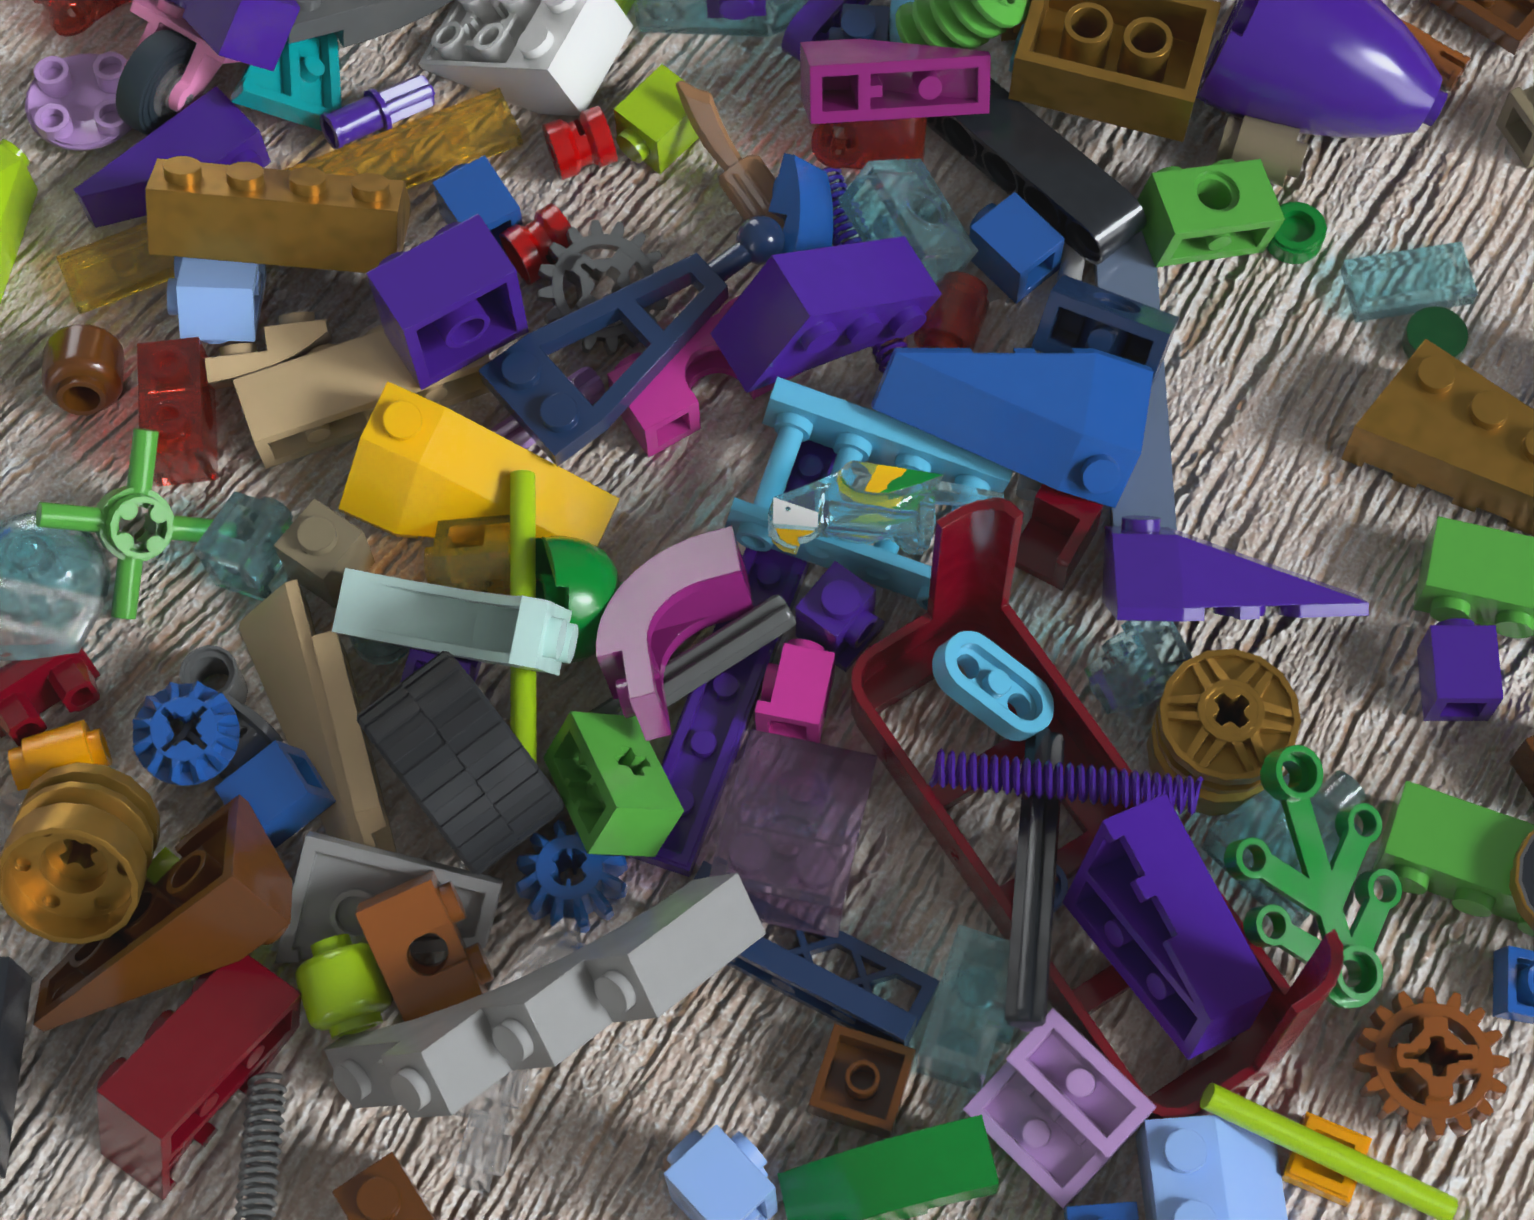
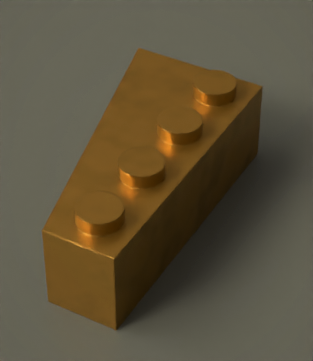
[1341,339,1534,536]

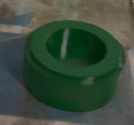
[1402,306,1468,360]

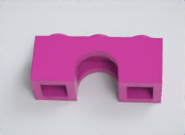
[607,296,803,458]

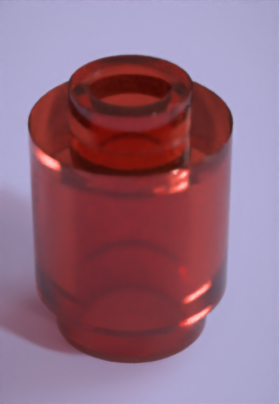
[914,271,990,351]

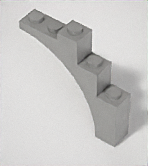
[324,873,766,1118]

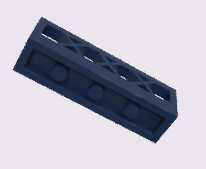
[693,861,940,1047]

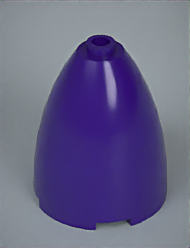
[1196,0,1448,138]

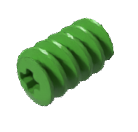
[895,0,1030,50]

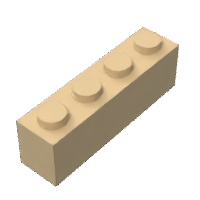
[233,325,491,469]

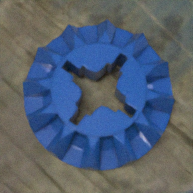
[132,680,240,786]

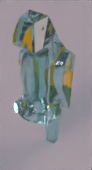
[768,460,1004,555]

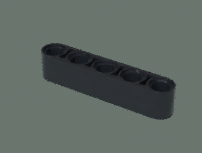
[919,77,1147,264]

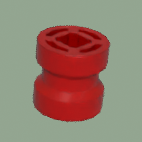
[542,106,618,180]
[499,203,572,285]

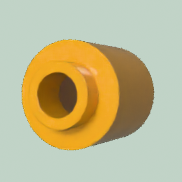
[8,719,112,799]

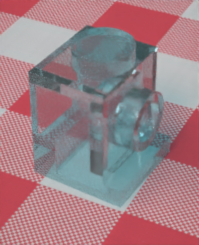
[193,491,293,601]
[1084,621,1193,714]

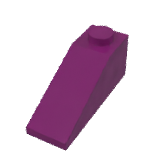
[800,39,991,124]

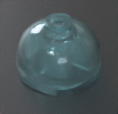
[0,510,111,639]

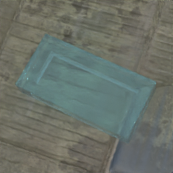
[1340,241,1478,323]

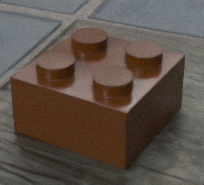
[808,1024,916,1139]

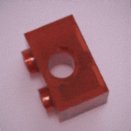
[137,337,219,487]

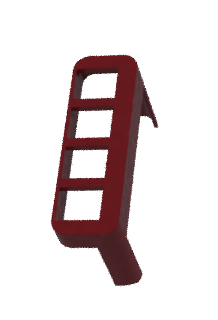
[851,497,1344,1127]

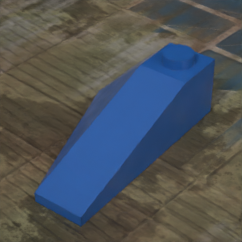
[871,348,1154,508]

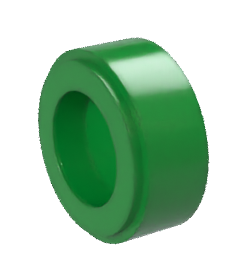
[1267,202,1327,264]

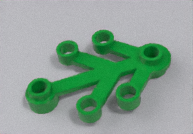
[1223,745,1402,1009]

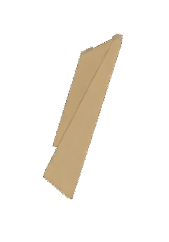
[239,579,397,853]

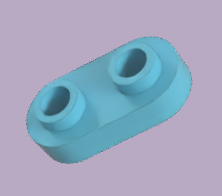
[932,631,1054,741]

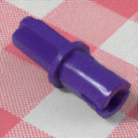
[319,75,435,149]

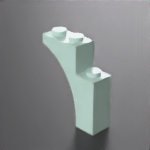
[332,568,578,676]

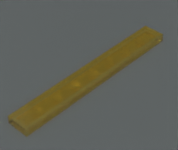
[56,88,523,314]

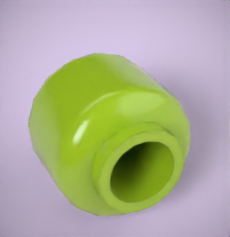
[295,933,393,1039]

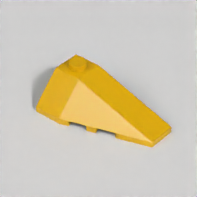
[338,381,620,547]

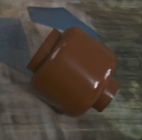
[41,324,124,416]

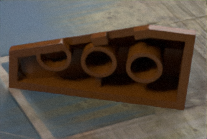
[33,794,293,1032]

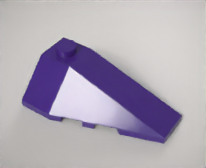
[1102,515,1369,622]

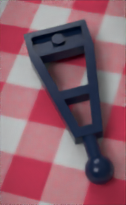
[478,215,785,467]

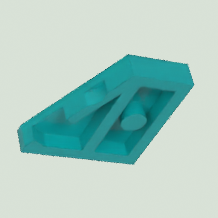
[231,33,342,132]

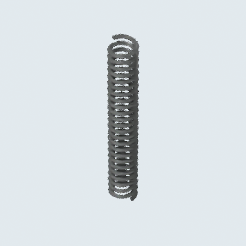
[234,1072,288,1220]

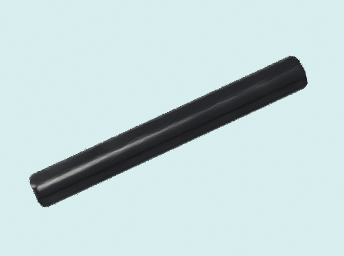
[1004,727,1065,1032]

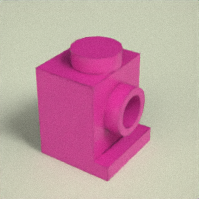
[755,639,835,747]

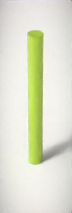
[1200,1083,1458,1220]

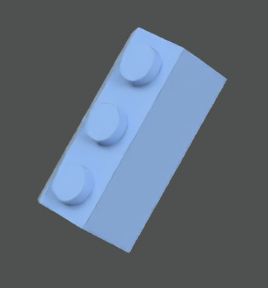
[1135,1115,1288,1220]

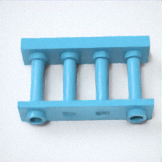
[725,377,1013,610]

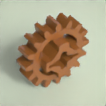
[1353,987,1510,1141]

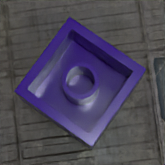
[366,213,529,390]

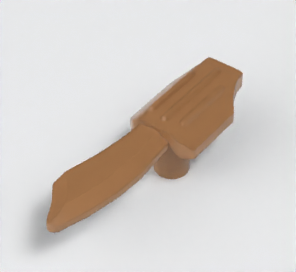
[676,81,786,228]

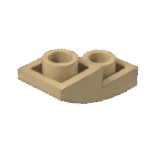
[205,312,332,390]

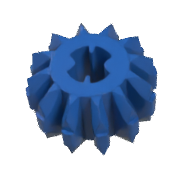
[515,820,628,933]

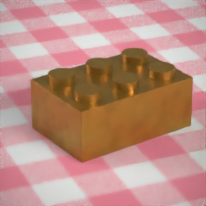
[1008,0,1221,142]

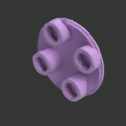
[25,52,132,151]

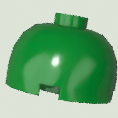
[536,536,623,664]

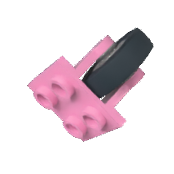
[116,0,239,135]

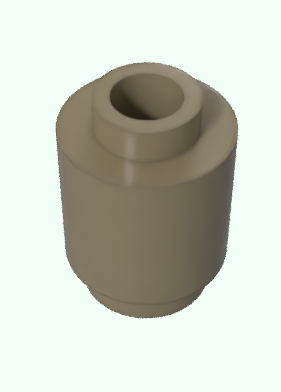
[1215,115,1308,187]

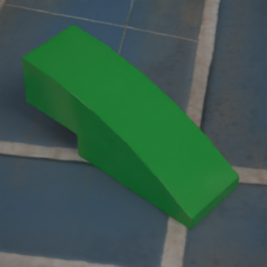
[777,1115,999,1220]

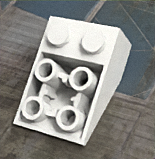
[418,0,633,116]

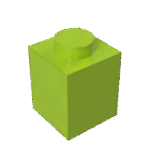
[613,64,699,174]

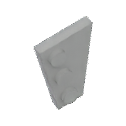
[275,831,504,964]

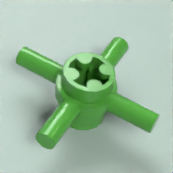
[36,428,231,619]

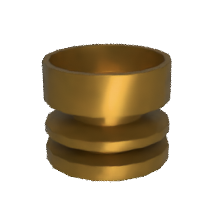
[1147,649,1301,816]
[0,762,160,944]

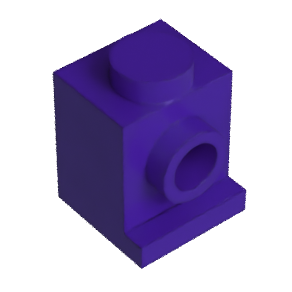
[795,561,885,673]

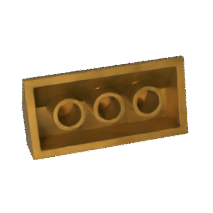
[145,156,411,273]

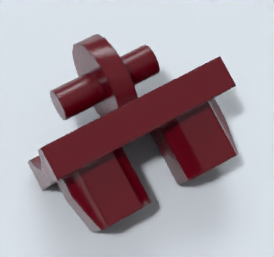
[0,630,100,746]

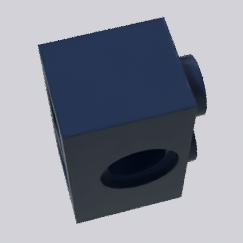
[1031,275,1180,387]

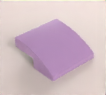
[963,1008,1157,1208]

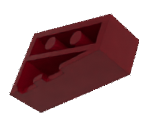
[96,955,301,1200]

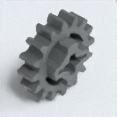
[536,220,669,355]

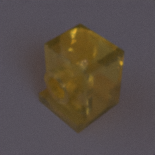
[424,514,510,595]

